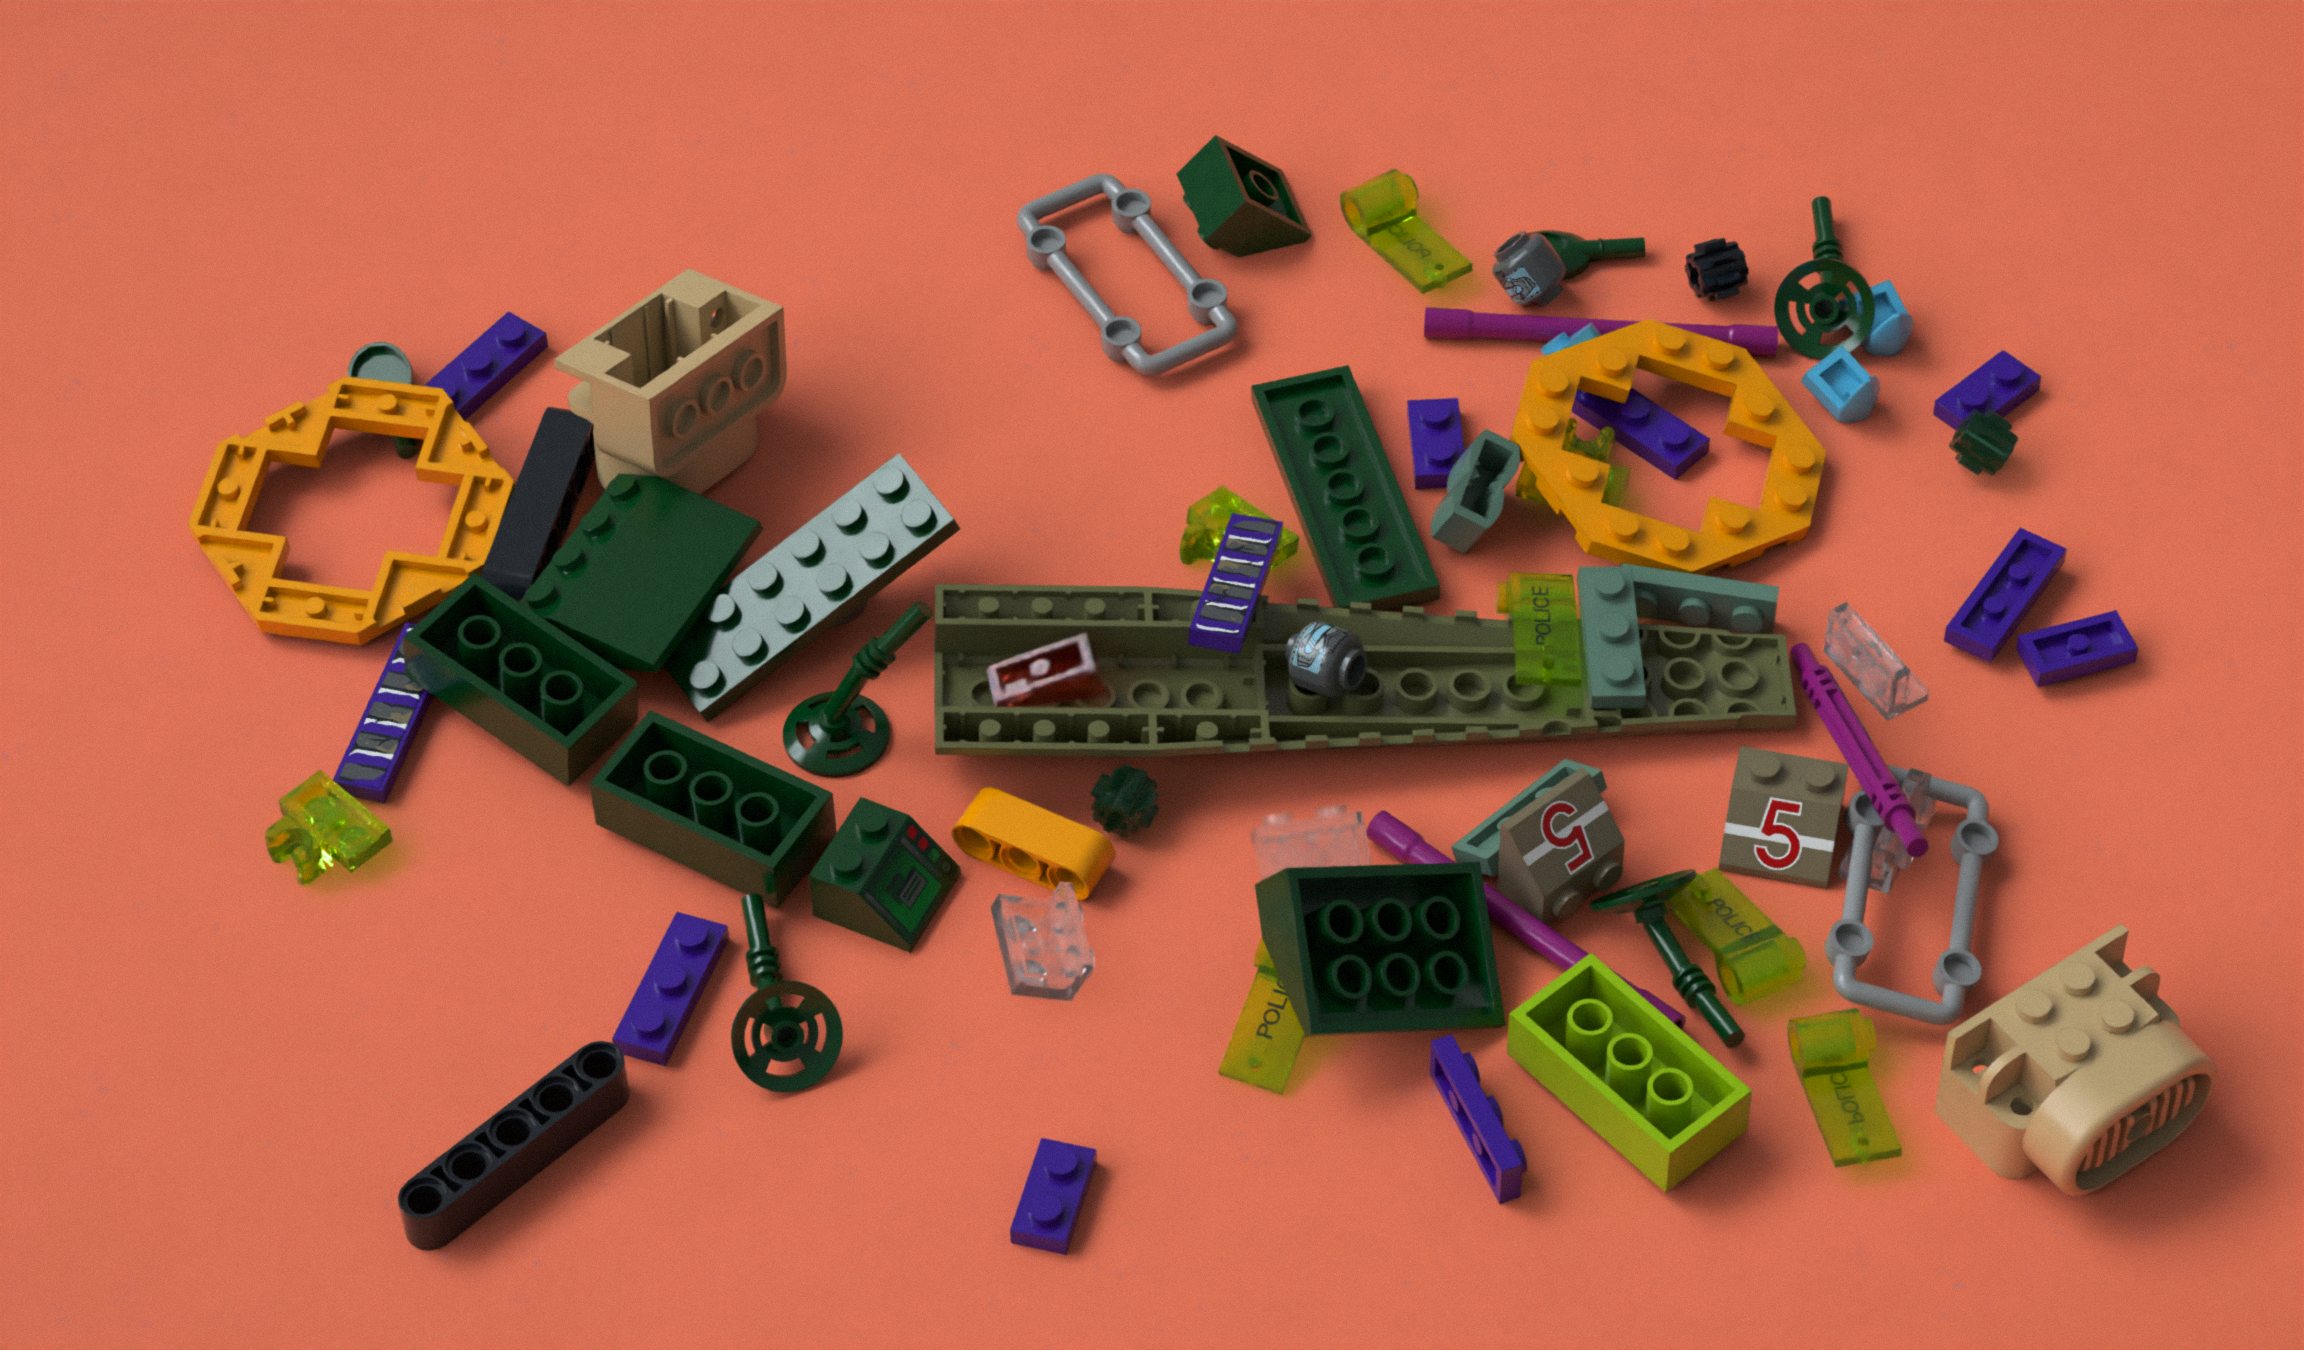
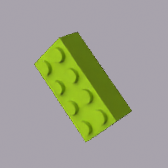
[1507,953,1752,1193]

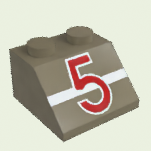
[1718,746,1849,889]
[1497,767,1625,926]

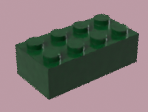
[403,573,638,787]
[589,710,837,909]

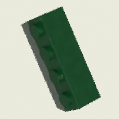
[519,473,764,673]
[1255,862,1506,1037]

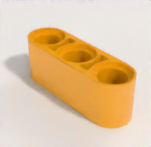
[951,787,1116,900]

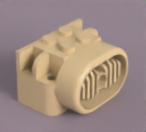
[554,268,787,495]
[1934,924,2217,1196]

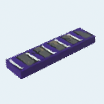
[1188,513,1283,654]
[332,622,434,803]

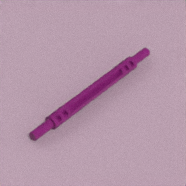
[1790,643,1929,857]

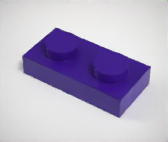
[1933,350,2041,441]
[1407,398,1464,489]
[2016,610,2138,688]
[1010,1138,1097,1255]

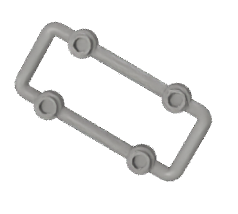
[1016,174,1238,375]
[1824,765,1999,1026]

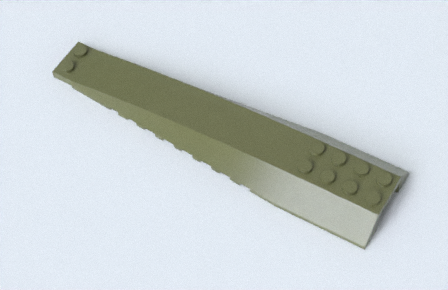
[934,584,1797,757]

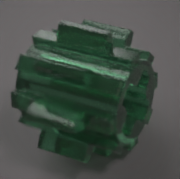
[1949,409,2018,475]
[1090,764,1159,837]

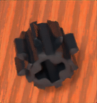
[1685,238,1749,301]

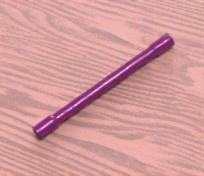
[1424,307,1778,356]
[1366,810,1686,1030]

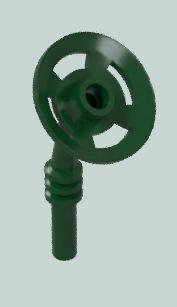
[1774,196,1875,359]
[783,600,933,777]
[1589,869,1745,1048]
[731,894,843,1092]

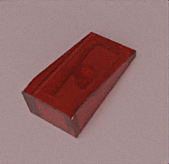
[985,632,1106,707]

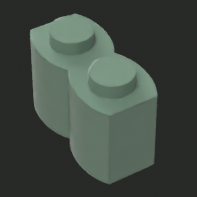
[1431,429,1520,553]

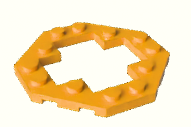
[1509,319,1826,576]
[188,376,515,645]

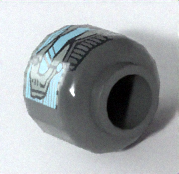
[1492,231,1567,307]
[1285,621,1368,698]

